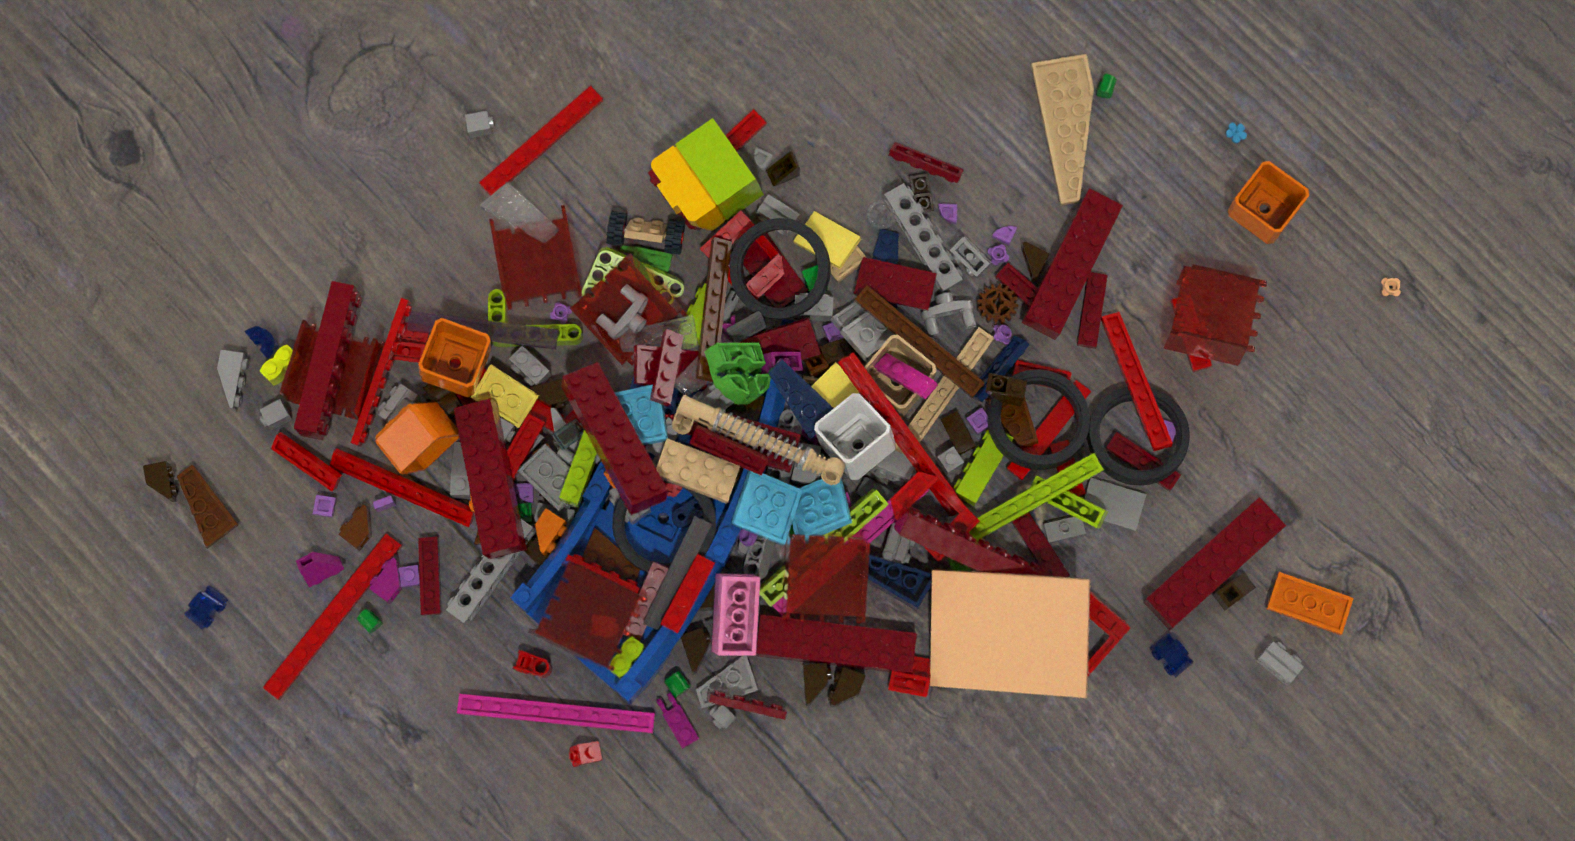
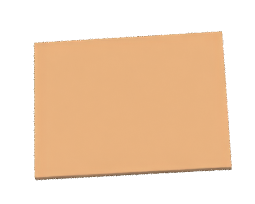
[930,569,1090,698]

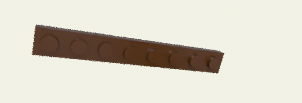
[696,237,732,383]
[854,285,985,398]

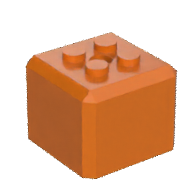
[1228,161,1309,244]
[418,318,491,397]
[375,402,459,475]

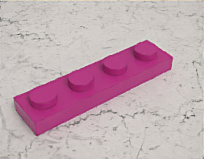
[874,353,938,399]

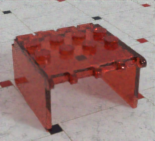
[489,205,582,310]
[570,253,688,365]
[1163,264,1267,366]
[279,320,385,420]
[782,534,870,624]
[528,561,648,671]

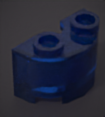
[244,326,279,360]
[184,586,228,630]
[1150,633,1193,678]

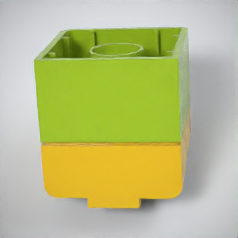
[651,118,764,231]

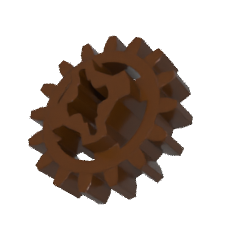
[977,283,1018,325]

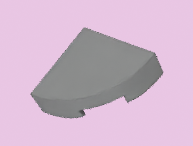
[754,147,773,173]

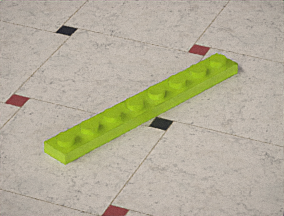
[969,453,1104,540]

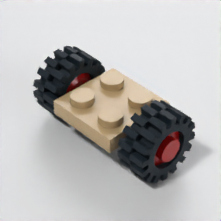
[606,211,685,255]

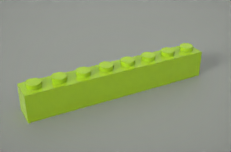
[759,488,889,607]

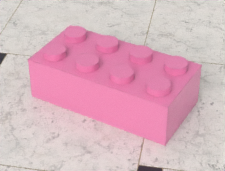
[711,574,760,655]

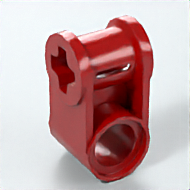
[512,650,552,678]

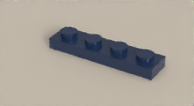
[973,336,1029,402]

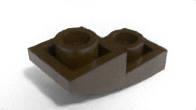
[909,173,934,212]
[940,411,976,455]

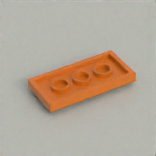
[1266,572,1354,636]

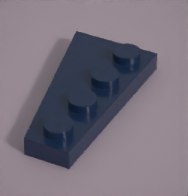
[872,229,899,310]
[767,358,834,440]

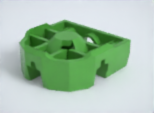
[705,343,771,404]

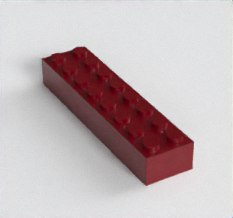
[1021,188,1123,340]
[294,281,362,441]
[562,362,668,515]
[454,398,527,560]
[1143,497,1286,631]
[893,506,1049,577]
[756,615,917,674]

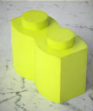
[260,345,301,386]

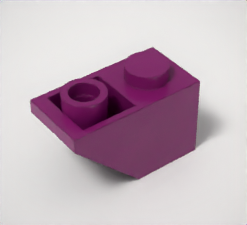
[296,552,344,588]
[369,557,402,605]

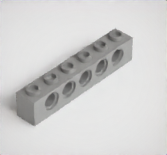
[883,183,963,294]
[446,519,536,625]

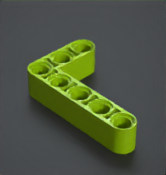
[582,247,684,301]
[488,289,583,347]

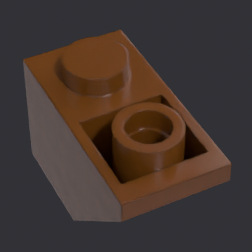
[338,504,372,552]

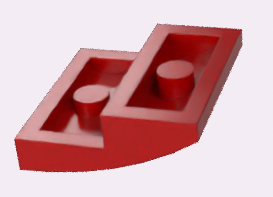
[391,320,431,363]
[888,656,931,698]

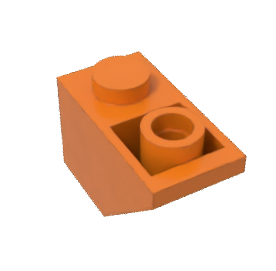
[535,509,567,556]

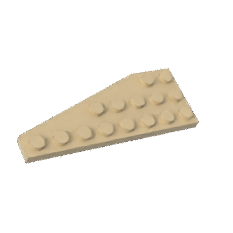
[1031,54,1094,206]

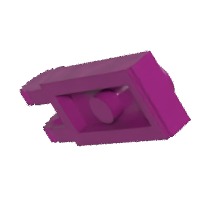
[656,692,699,749]

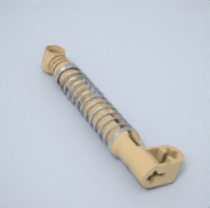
[672,395,845,485]

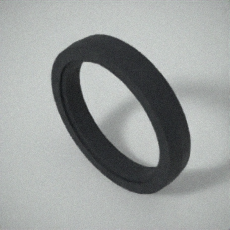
[730,218,831,320]
[988,370,1090,470]
[1087,387,1190,486]
[612,479,716,572]

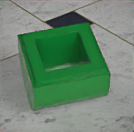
[1096,74,1117,99]
[357,609,383,634]
[664,671,691,699]

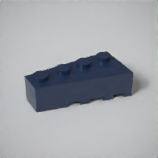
[850,552,932,611]

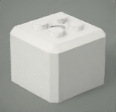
[814,393,896,480]

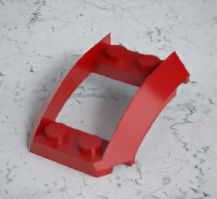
[700,211,785,299]
[890,472,980,562]
[1088,591,1131,676]

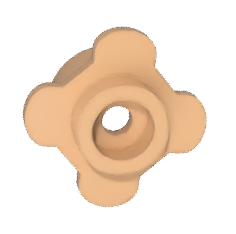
[1381,278,1401,297]

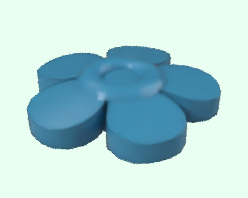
[1226,123,1247,143]

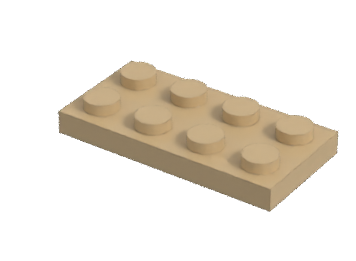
[656,439,740,503]

